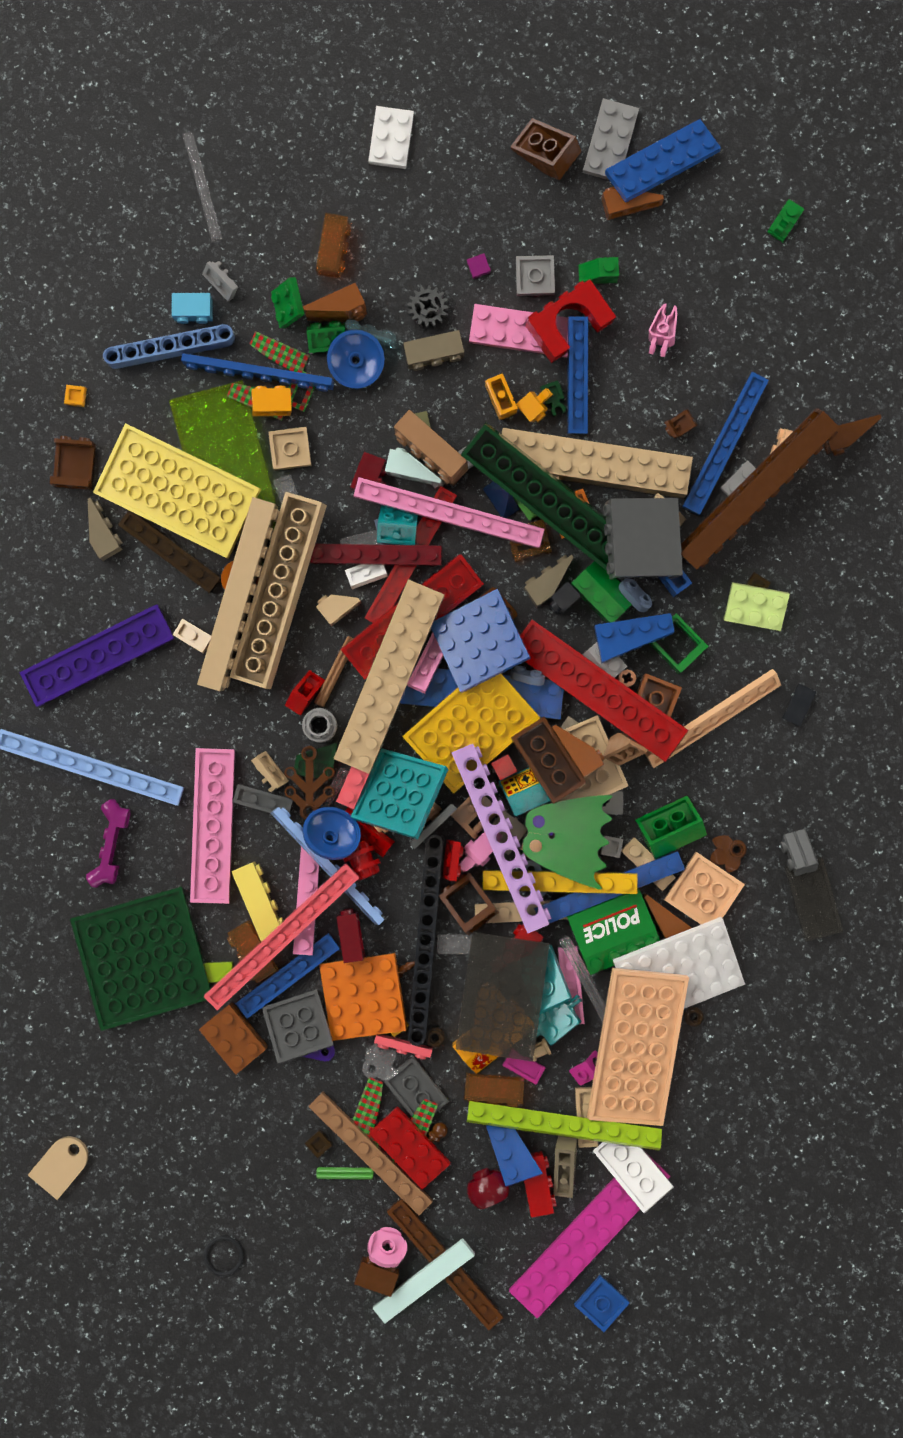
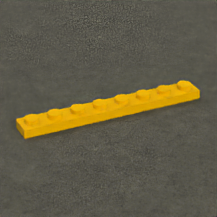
[483,870,638,894]

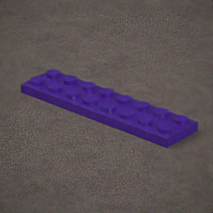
[19,604,175,707]

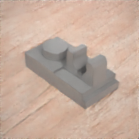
[202,261,238,301]

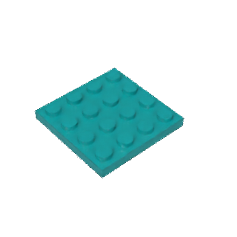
[351,748,449,840]

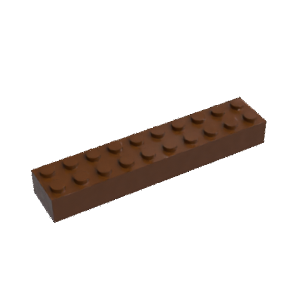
[681,408,840,570]

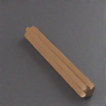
[315,636,353,707]

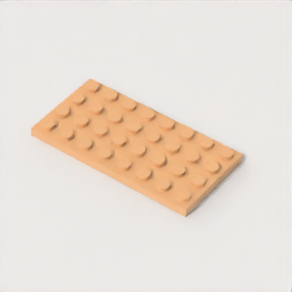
[587,968,689,1126]

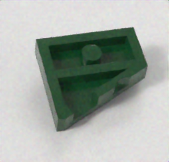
[293,744,338,780]

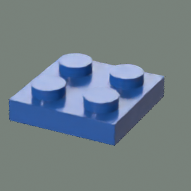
[574,1275,630,1332]

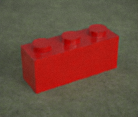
[524,1151,557,1218]

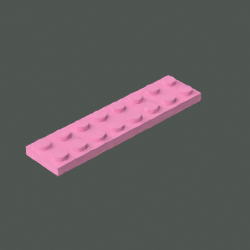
[190,748,235,904]

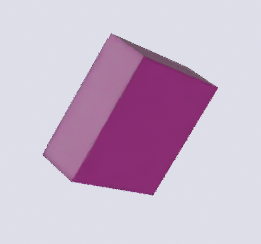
[466,253,491,279]

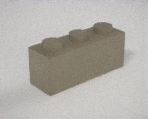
[403,330,464,371]

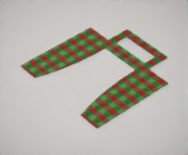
[227,331,315,420]
[352,1077,438,1163]

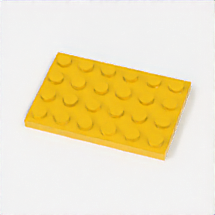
[402,673,540,793]

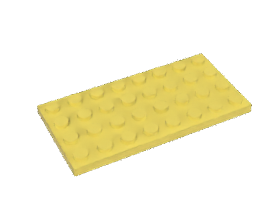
[93,423,261,559]

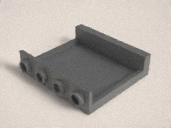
[603,498,683,580]

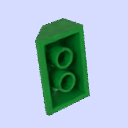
[571,561,632,623]
[635,796,707,859]

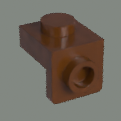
[665,409,698,438]

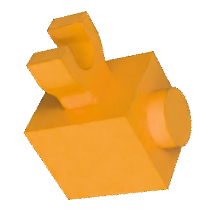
[516,388,553,422]

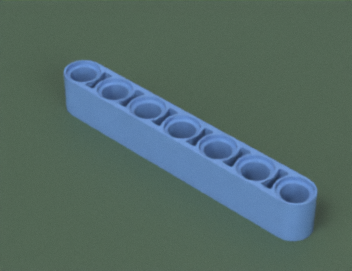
[103,325,235,369]

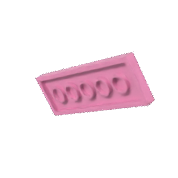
[469,304,568,358]

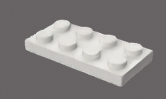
[593,1142,674,1213]

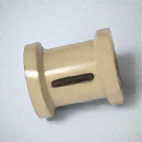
[527,1038,552,1062]

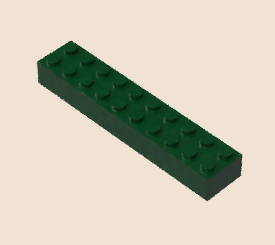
[461,422,609,571]

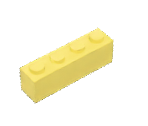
[231,862,284,941]

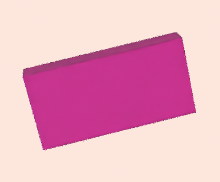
[502,1048,546,1085]

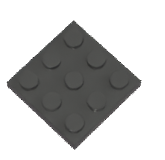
[262,989,334,1064]

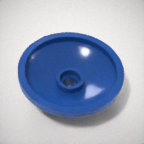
[327,330,385,388]
[303,807,361,860]

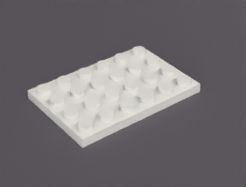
[613,917,745,1008]

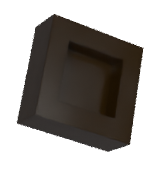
[745,572,771,589]
[305,1129,332,1158]

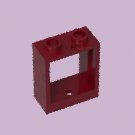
[337,908,365,963]

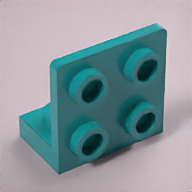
[377,505,418,545]

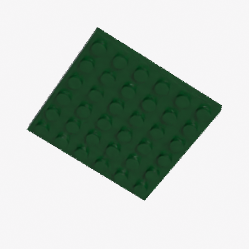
[70,886,211,1031]

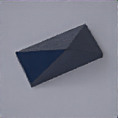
[482,481,519,518]

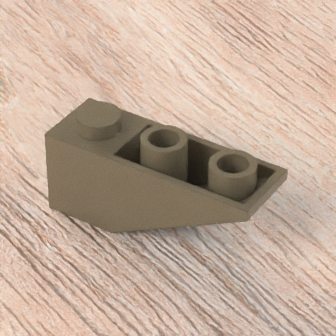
[88,498,123,561]
[524,555,573,608]

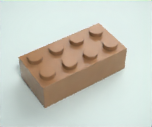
[394,410,468,486]

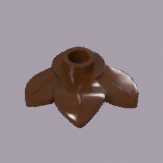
[710,835,747,873]

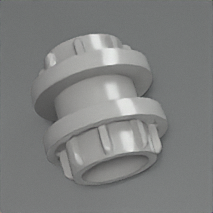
[302,708,337,743]

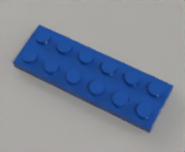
[605,119,721,203]

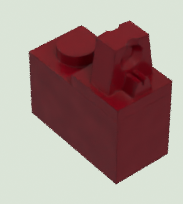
[350,452,386,492]

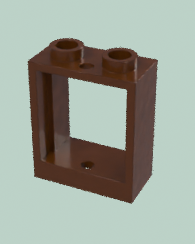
[439,873,499,936]

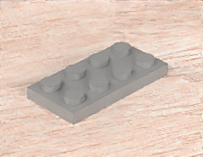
[582,98,639,180]

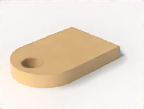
[28,1136,88,1200]

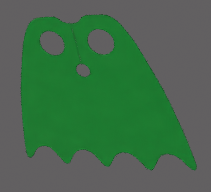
[523,795,612,889]

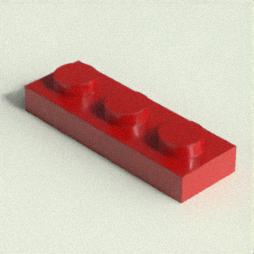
[345,807,395,857]

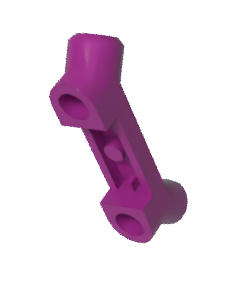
[86,799,130,888]

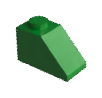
[578,257,619,284]

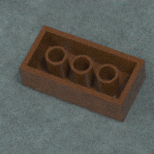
[511,717,587,804]

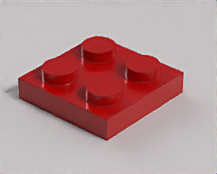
[442,839,463,881]

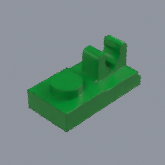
[767,199,804,243]

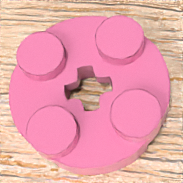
[367,1227,407,1268]

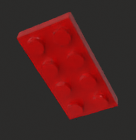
[369,1106,450,1189]

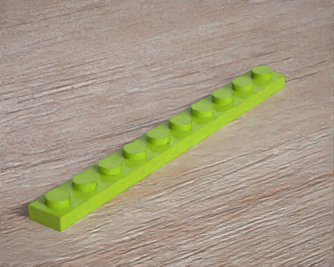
[467,1101,662,1150]

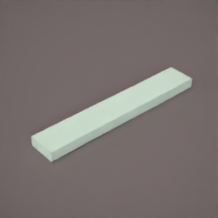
[373,1238,475,1323]

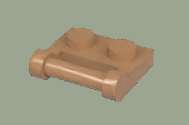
[451,788,499,840]

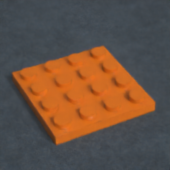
[319,953,408,1041]

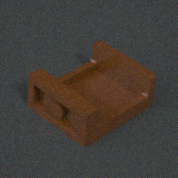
[50,436,96,490]

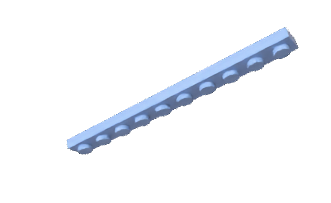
[0,729,184,806]

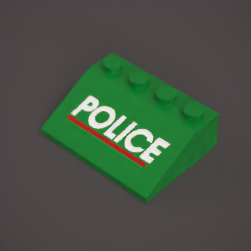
[567,888,660,975]

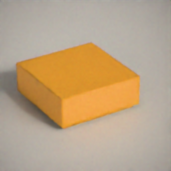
[64,385,87,407]

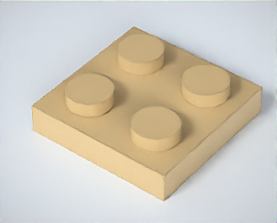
[269,427,312,471]

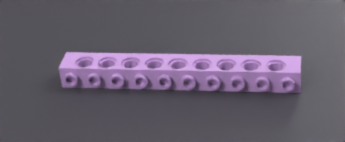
[451,744,551,933]

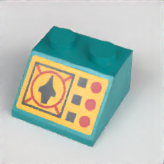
[499,768,550,816]

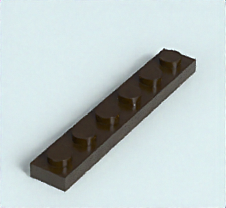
[118,510,221,594]

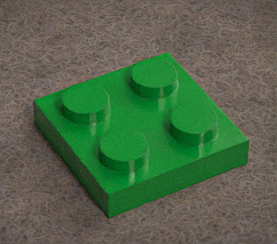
[271,277,305,328]

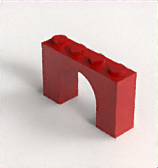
[525,280,616,363]

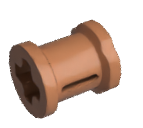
[617,669,636,687]

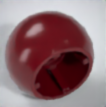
[467,1167,509,1210]

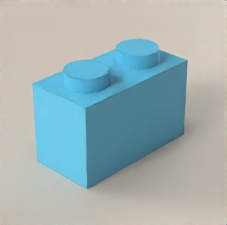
[172,293,213,324]

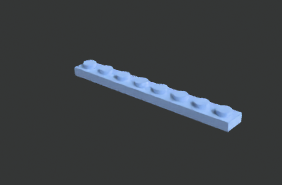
[270,807,384,925]

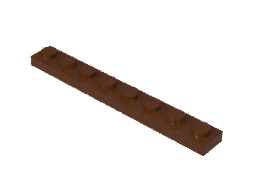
[387,1198,503,1331]

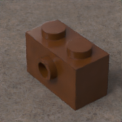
[354,1256,399,1297]

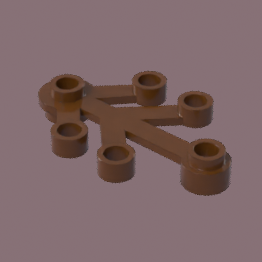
[284,746,335,820]

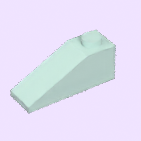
[385,448,443,487]

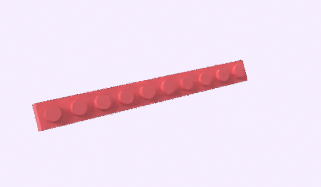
[204,863,359,1010]

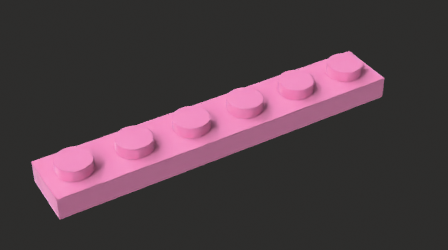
[293,847,319,955]

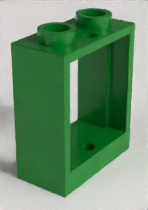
[648,613,708,674]

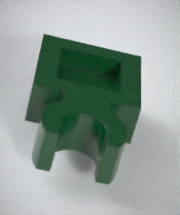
[540,381,566,417]

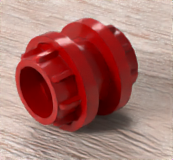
[343,840,381,881]

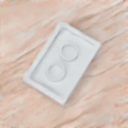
[368,106,414,169]

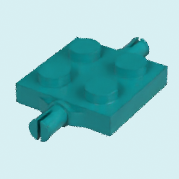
[528,995,582,1046]

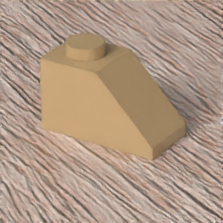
[316,595,361,626]

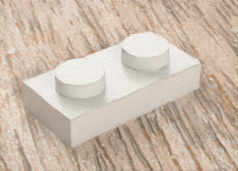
[345,564,388,589]

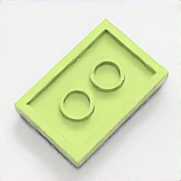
[724,582,790,631]

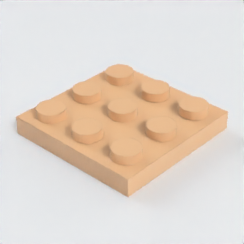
[664,852,745,924]

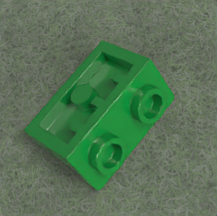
[306,321,345,353]

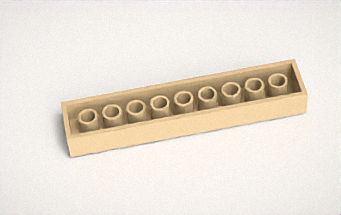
[502,428,693,499]
[230,492,327,689]
[197,497,280,691]
[334,579,445,774]

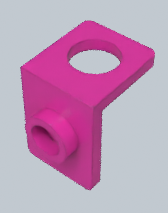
[569,1051,598,1086]

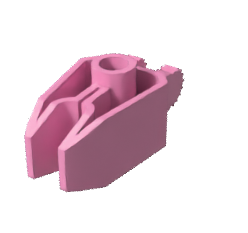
[649,303,677,357]
[459,832,502,873]

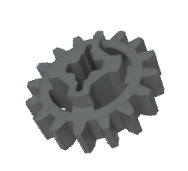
[407,285,449,329]

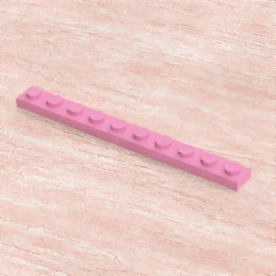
[354,477,544,548]

